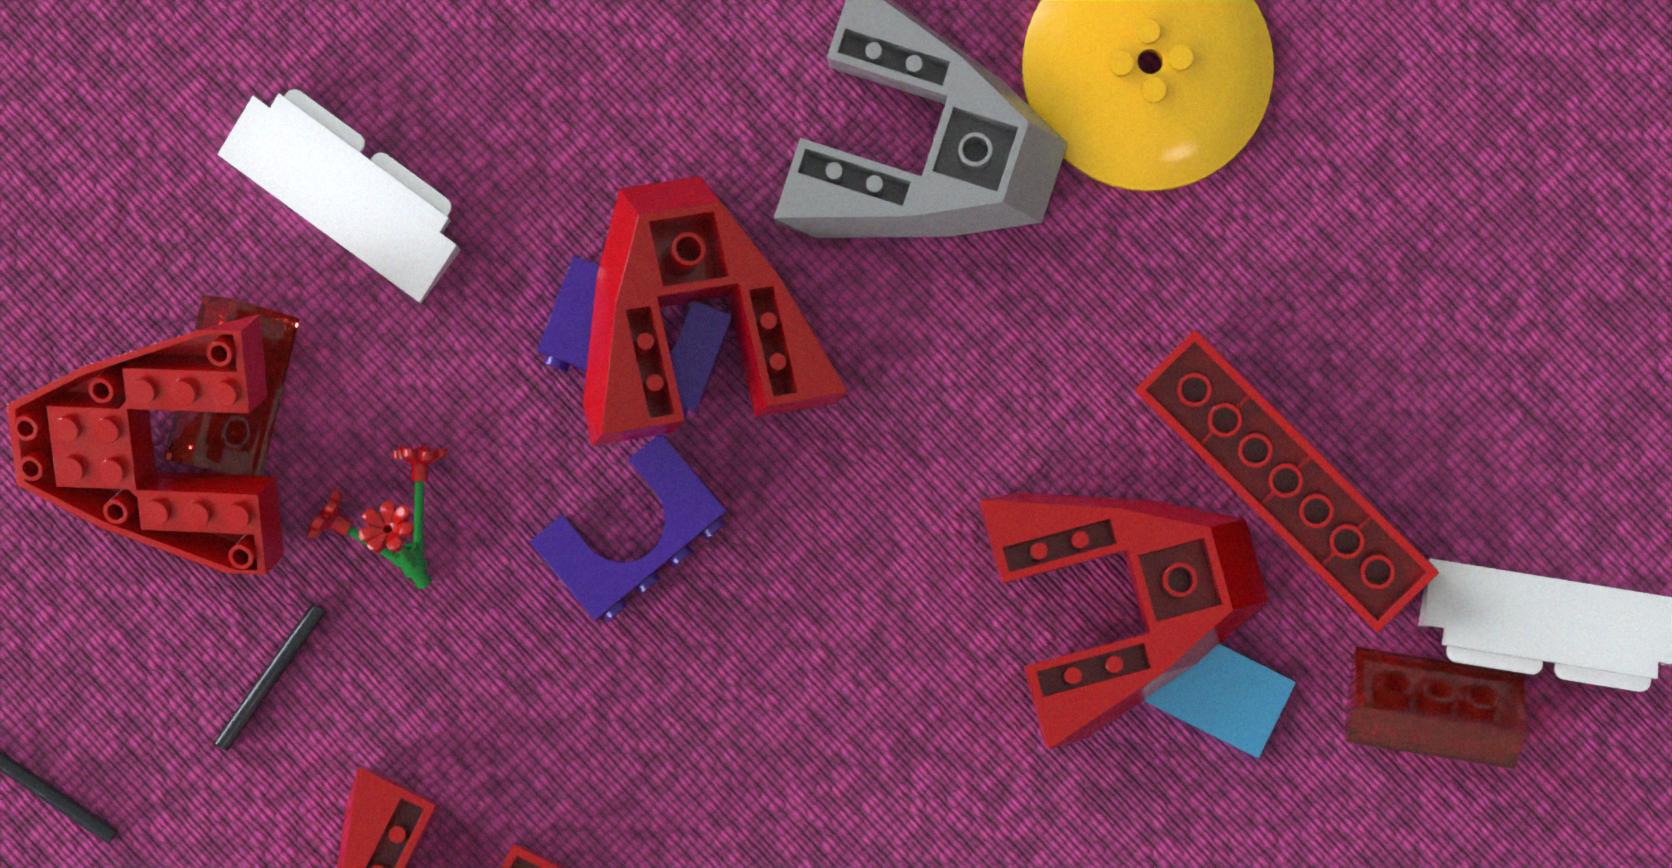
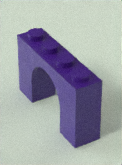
[537,256,733,417]
[530,434,727,622]

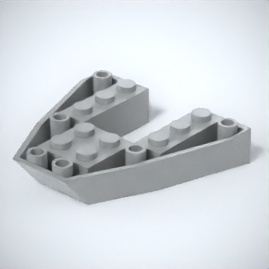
[774,0,1067,238]

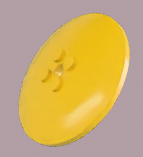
[1022,0,1274,192]

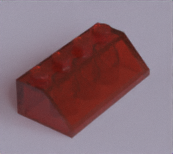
[163,295,300,476]
[1345,647,1527,769]

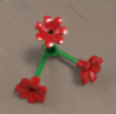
[306,446,448,589]

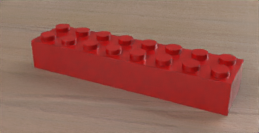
[1134,329,1439,633]

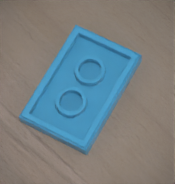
[1143,644,1296,758]

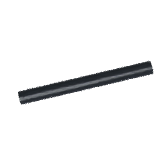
[214,602,326,751]
[0,750,118,844]

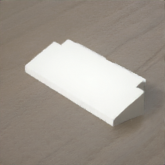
[218,89,461,304]
[1418,558,1672,692]

